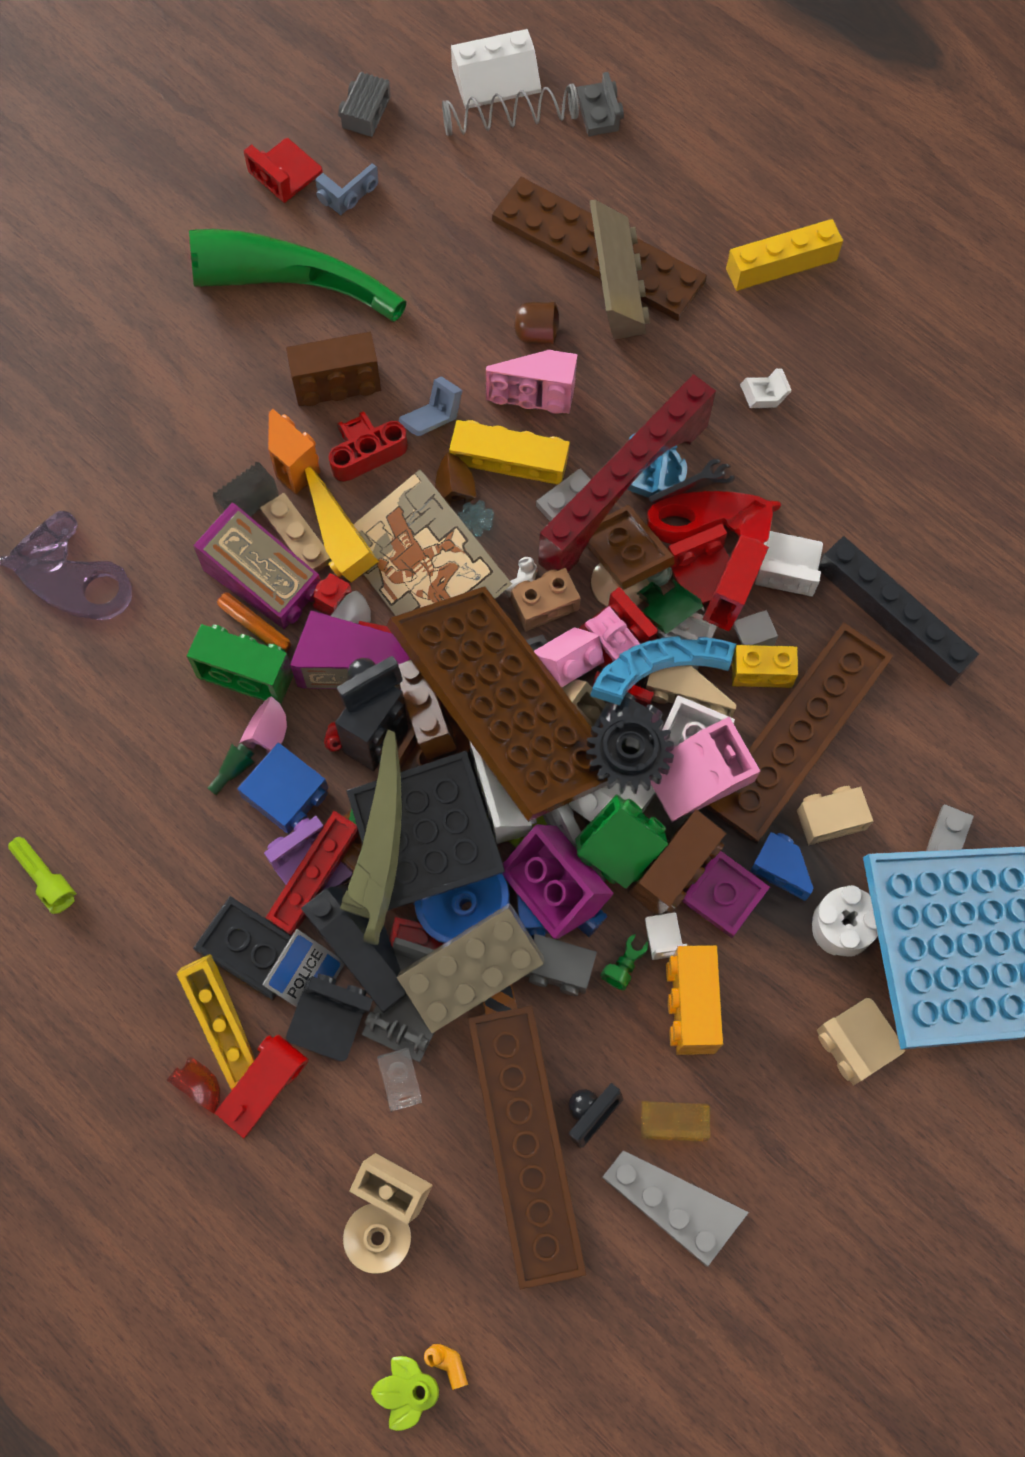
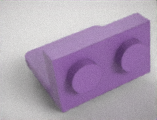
[264,816,353,890]

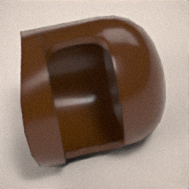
[514,302,559,344]

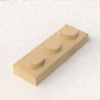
[260,493,332,572]

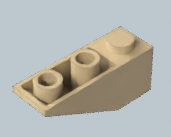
[646,665,736,718]

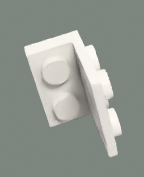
[755,531,823,597]

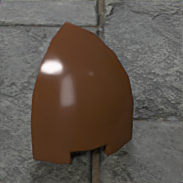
[435,452,476,507]

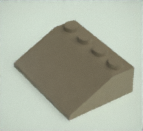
[590,200,650,340]

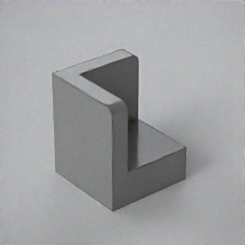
[733,610,778,646]

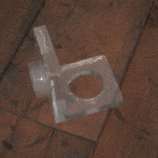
[377,1048,422,1112]

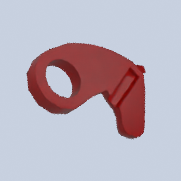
[647,491,781,546]

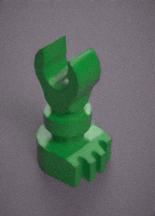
[600,934,648,990]

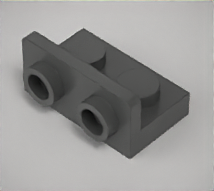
[576,72,624,137]

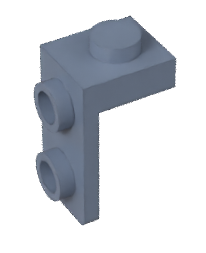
[315,163,379,215]
[399,376,463,436]

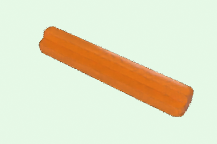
[217,592,291,652]

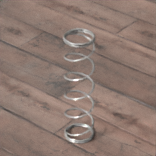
[442,83,579,137]

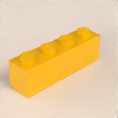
[726,219,843,291]
[449,420,570,485]

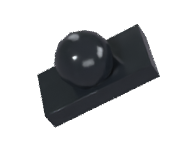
[337,656,403,712]
[568,1083,623,1148]

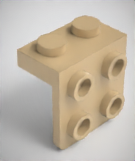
[816,998,905,1086]

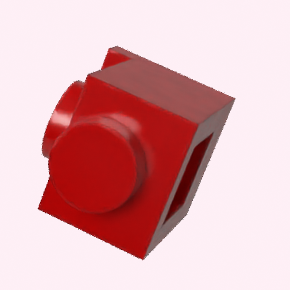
[312,573,352,616]

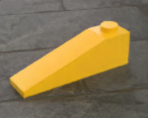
[305,466,379,582]
[176,954,255,1090]

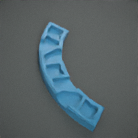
[590,636,736,705]

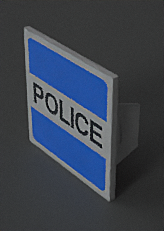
[262,929,344,1007]

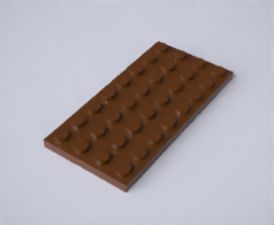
[386,586,608,822]

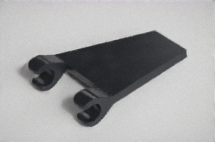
[649,459,735,503]

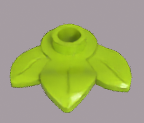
[371,1356,439,1431]

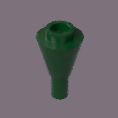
[207,742,256,796]

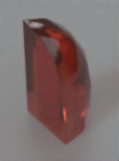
[167,1057,220,1114]

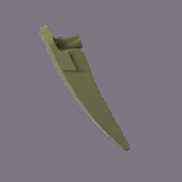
[340,730,402,945]

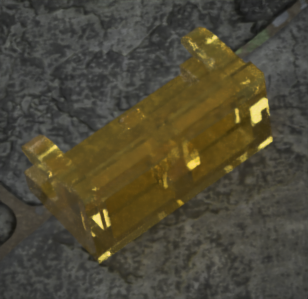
[641,1101,710,1141]

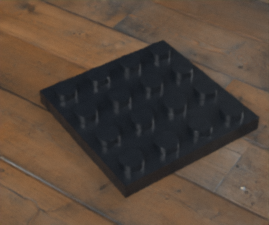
[346,751,506,911]

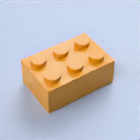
[666,945,723,1055]

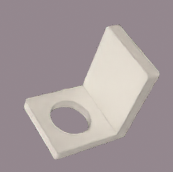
[645,912,687,960]

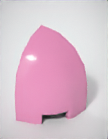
[239,696,287,753]

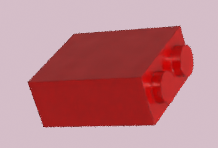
[702,535,769,631]

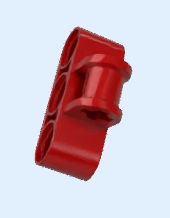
[329,411,408,482]

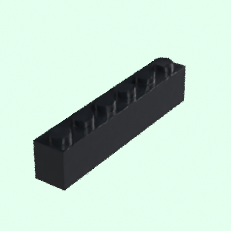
[818,536,979,686]

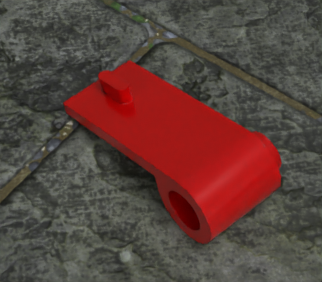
[215,1034,309,1139]

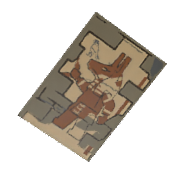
[353,469,512,616]

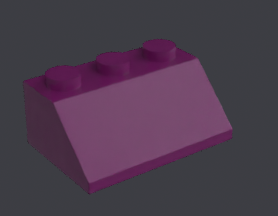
[503,824,614,939]

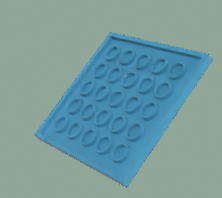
[863,846,1025,1050]

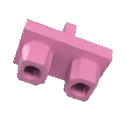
[585,606,640,661]

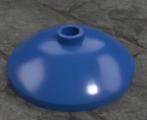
[415,874,510,944]

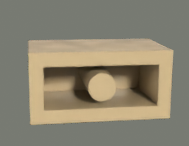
[797,786,873,845]
[349,1153,433,1224]

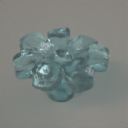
[457,501,494,537]

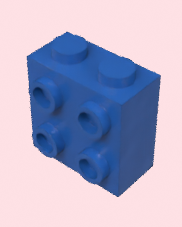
[237,742,328,835]

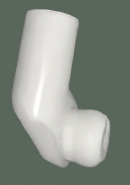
[505,557,537,597]

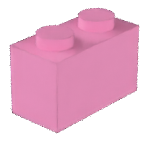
[534,627,604,688]

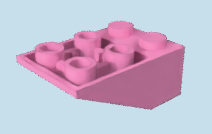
[486,350,578,414]
[650,717,760,822]

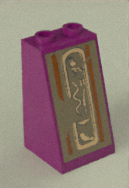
[193,502,320,630]
[290,611,411,690]

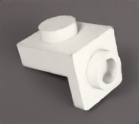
[740,369,791,408]

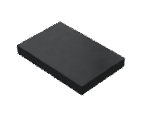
[193,896,292,1001]

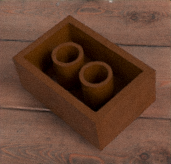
[286,331,381,406]
[628,809,726,915]

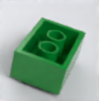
[187,624,294,704]

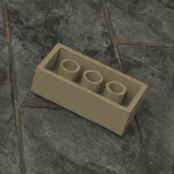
[397,903,544,1033]

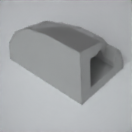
[331,591,371,624]

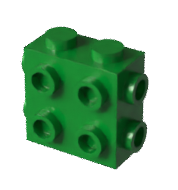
[575,794,668,889]

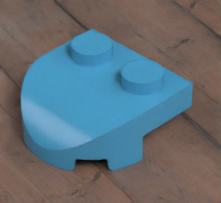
[627,433,687,498]

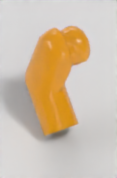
[424,1344,468,1390]

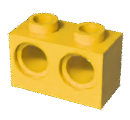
[732,645,798,688]

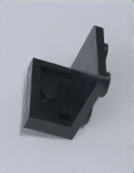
[286,974,373,1062]

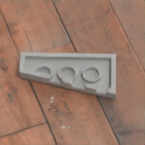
[602,1150,749,1267]

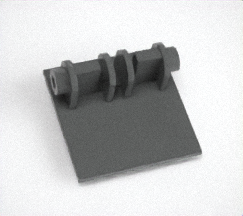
[362,995,435,1063]

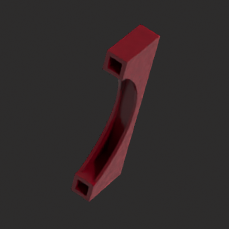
[538,374,716,572]

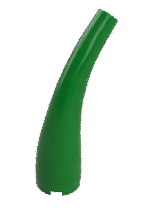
[189,229,407,322]

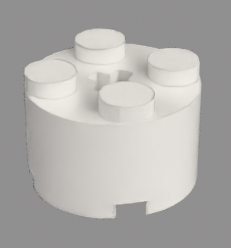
[812,885,878,957]

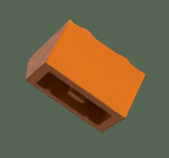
[268,409,320,494]

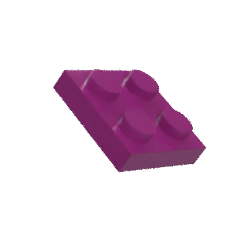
[682,851,770,938]

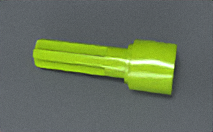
[8,836,77,914]

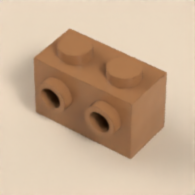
[511,568,581,632]

